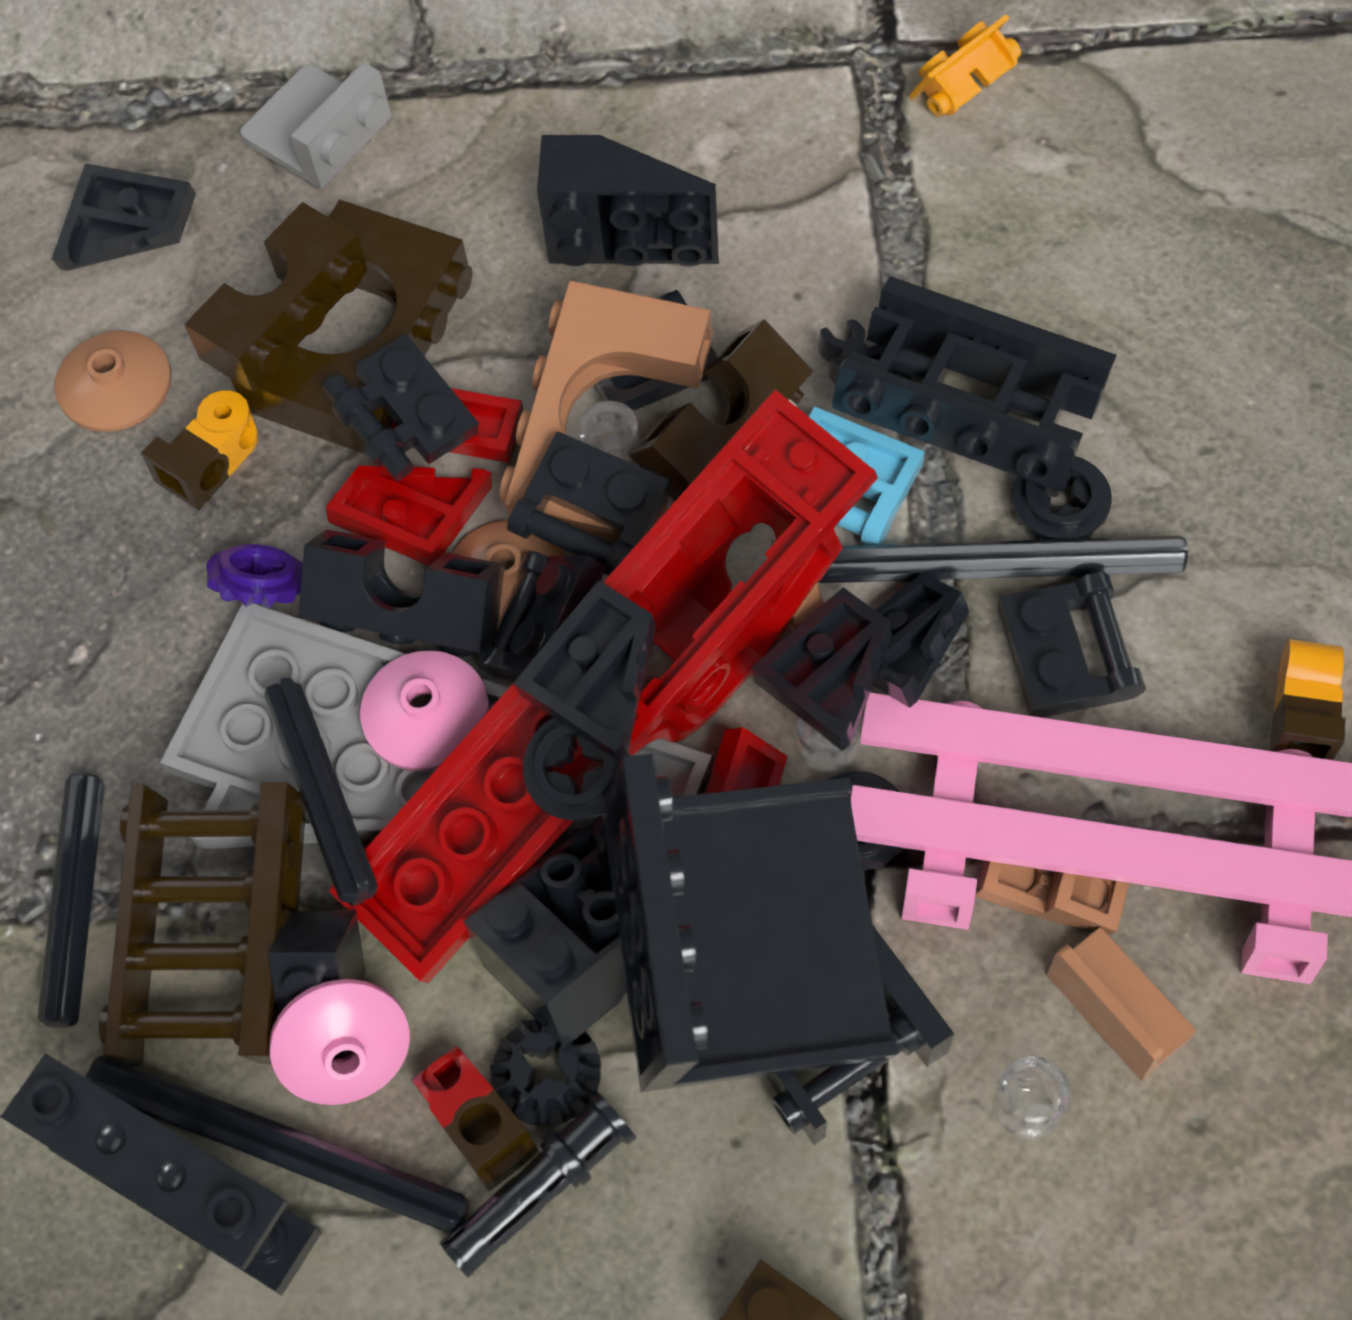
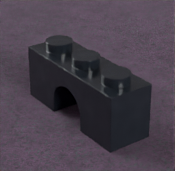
[298,529,505,656]

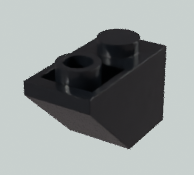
[268,910,365,1059]

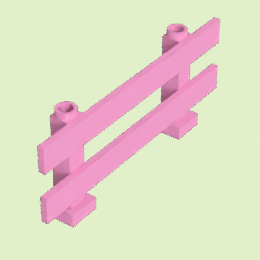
[850,693,1352,984]

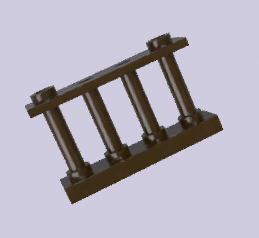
[99,782,306,1064]

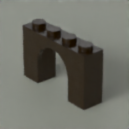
[231,199,472,455]

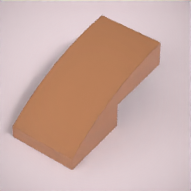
[976,860,1129,934]

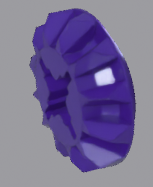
[206,544,303,608]

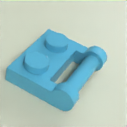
[809,406,925,545]

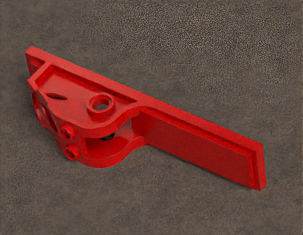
[328,390,878,983]

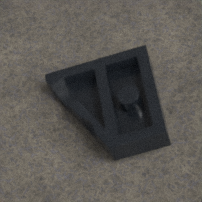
[52,163,196,271]
[873,573,969,708]
[513,580,656,762]
[751,587,892,752]

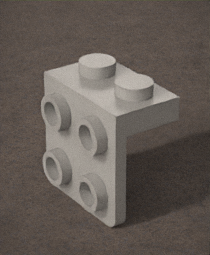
[240,62,392,189]

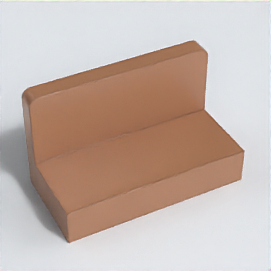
[1047,927,1197,1081]

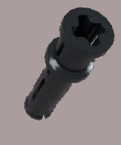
[439,1090,637,1278]

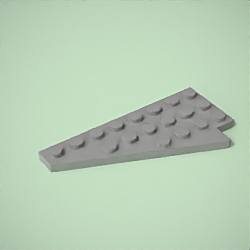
[160,603,712,849]

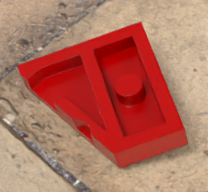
[326,465,492,566]

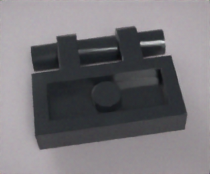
[322,334,479,481]

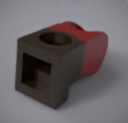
[411,1045,540,1192]

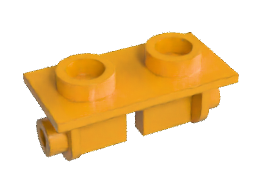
[908,14,1021,117]

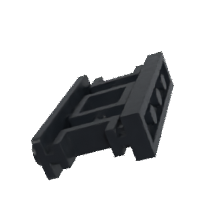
[832,276,1117,490]

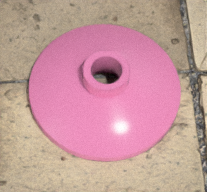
[360,651,489,771]
[269,979,410,1105]

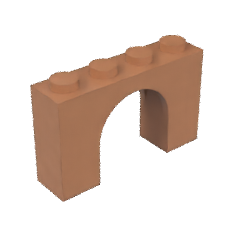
[500,280,714,544]

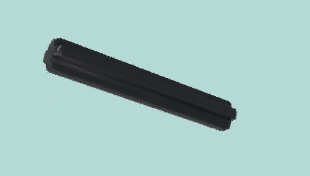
[264,677,378,906]
[37,773,104,1028]

